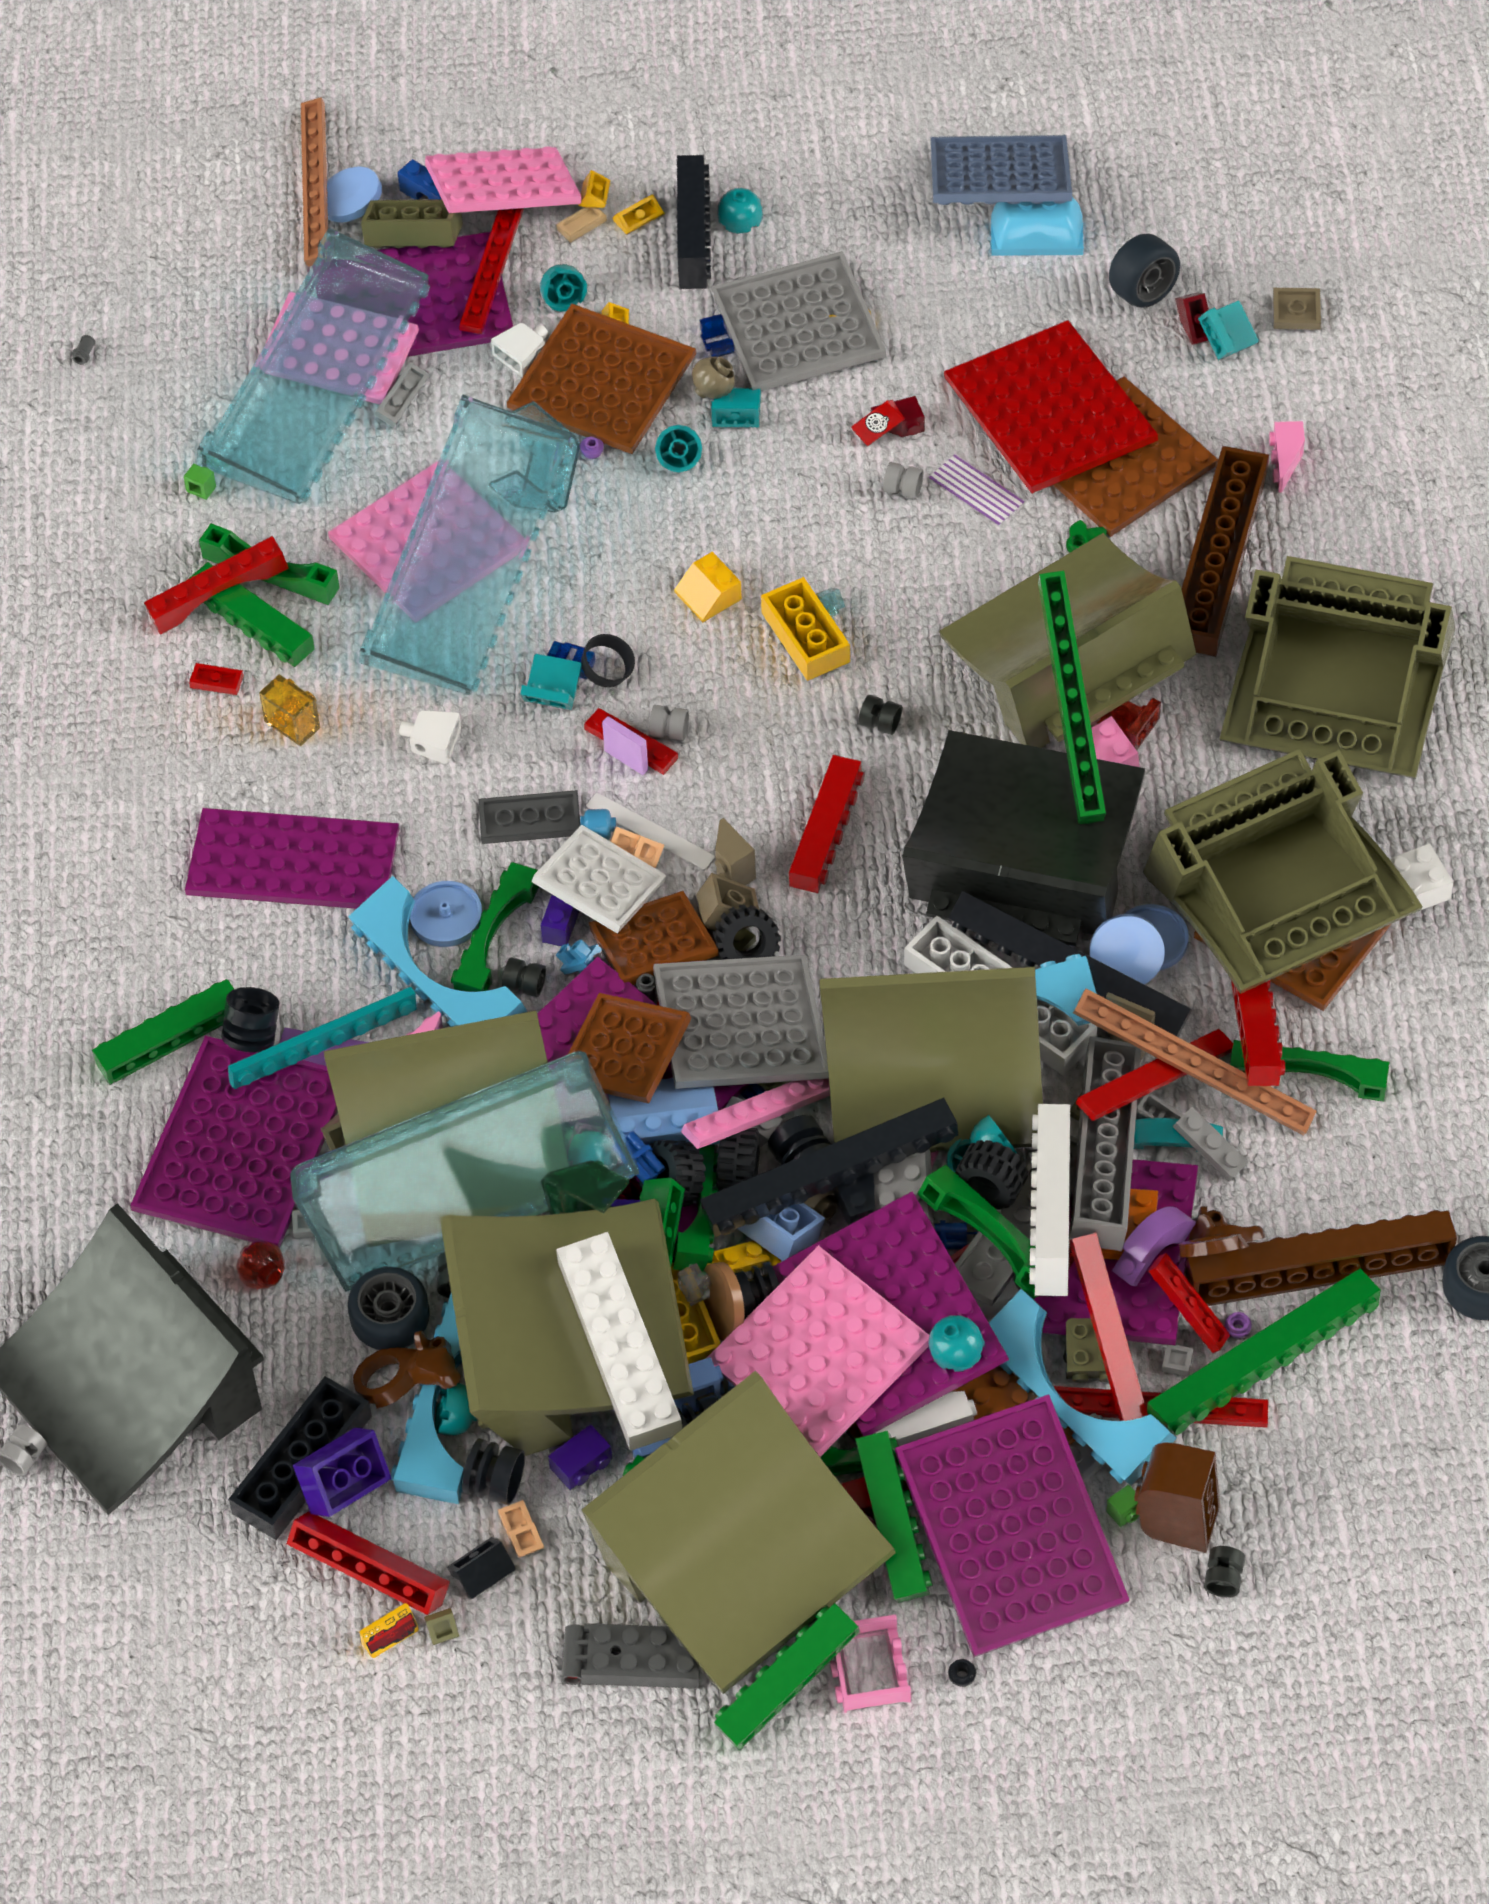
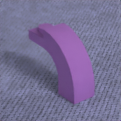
[1112,1207,1196,1286]

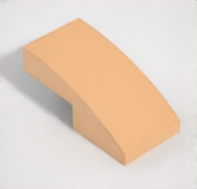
[610,826,664,868]
[498,1500,544,1558]

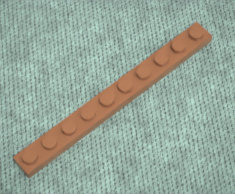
[301,97,329,267]
[1073,989,1317,1136]

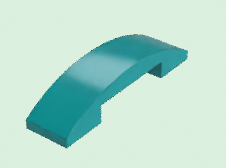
[1133,1118,1223,1152]

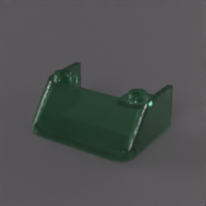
[541,1160,630,1215]

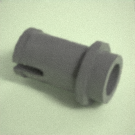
[72,335,95,365]
[636,973,656,1002]

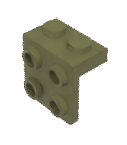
[1066,1318,1109,1383]

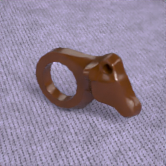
[1179,1214,1265,1257]
[353,1331,461,1409]

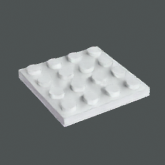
[532,825,667,933]

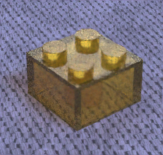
[259,674,320,747]

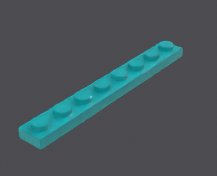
[228,987,417,1089]

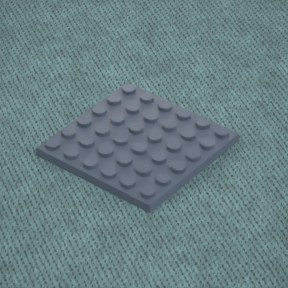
[930,135,1072,205]

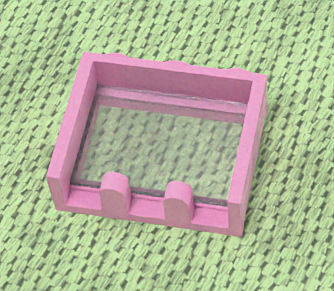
[830,1614,911,1713]

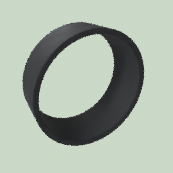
[581,634,635,687]

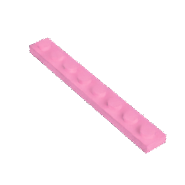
[681,1078,830,1149]

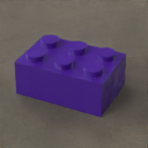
[293,1428,392,1517]

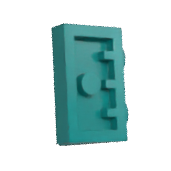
[1198,301,1259,360]
[711,388,761,428]
[520,654,582,710]

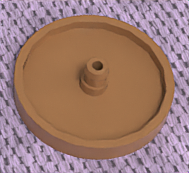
[700,1262,744,1341]

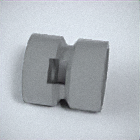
[883,462,924,499]
[649,704,689,741]
[0,1424,47,1476]

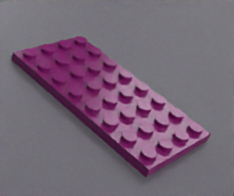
[185,808,400,909]

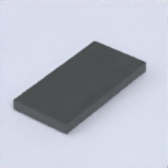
[478,790,580,844]

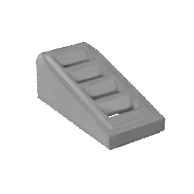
[1136,1093,1184,1119]

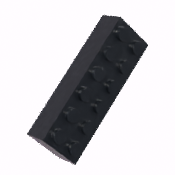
[677,155,711,289]
[228,1376,372,1540]

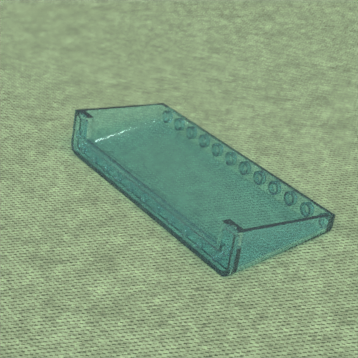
[197,228,430,505]
[359,394,574,695]
[290,1051,640,1292]

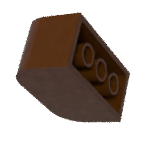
[1134,1443,1220,1553]

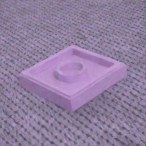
[602,716,648,775]

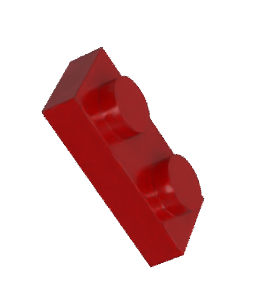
[189,663,244,695]

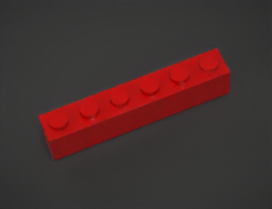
[789,755,865,893]
[1231,980,1285,1086]
[286,1511,450,1615]

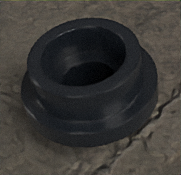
[948,1659,976,1687]

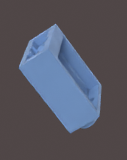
[674,1357,725,1414]

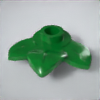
[1066,520,1107,553]

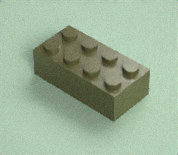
[361,199,463,248]

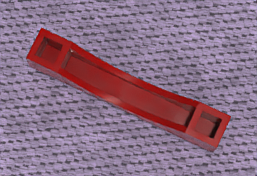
[144,536,288,635]

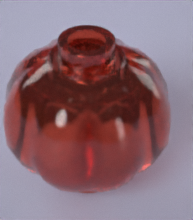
[236,1241,285,1289]

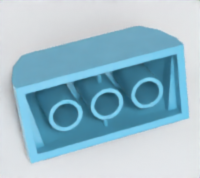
[991,197,1084,256]

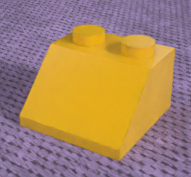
[674,551,742,623]

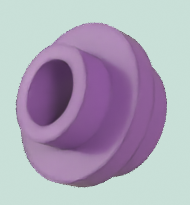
[580,437,604,459]
[1224,1312,1252,1338]

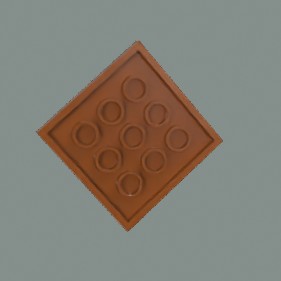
[589,891,719,985]
[556,993,692,1104]

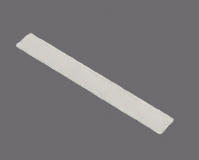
[586,793,715,869]

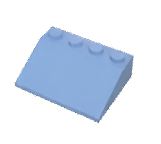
[608,1078,720,1145]

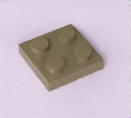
[1273,287,1321,330]

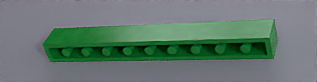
[1038,571,1106,824]
[1147,1268,1381,1435]

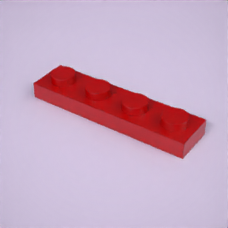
[584,708,678,775]
[1148,1253,1230,1353]

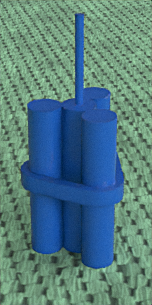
[604,1121,666,1184]
[934,1220,978,1249]

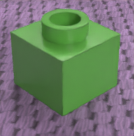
[183,463,216,500]
[1106,1484,1140,1527]

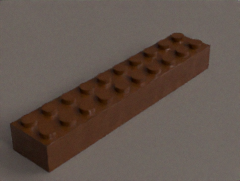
[1181,446,1269,657]
[1185,1210,1457,1306]

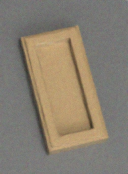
[556,207,607,243]

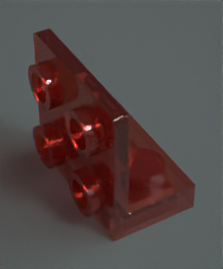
[1096,697,1161,750]

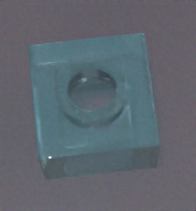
[816,588,845,617]

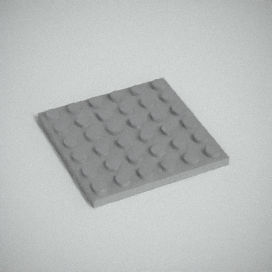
[711,251,886,391]
[653,954,829,1089]

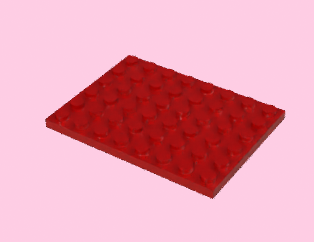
[944,320,1158,494]

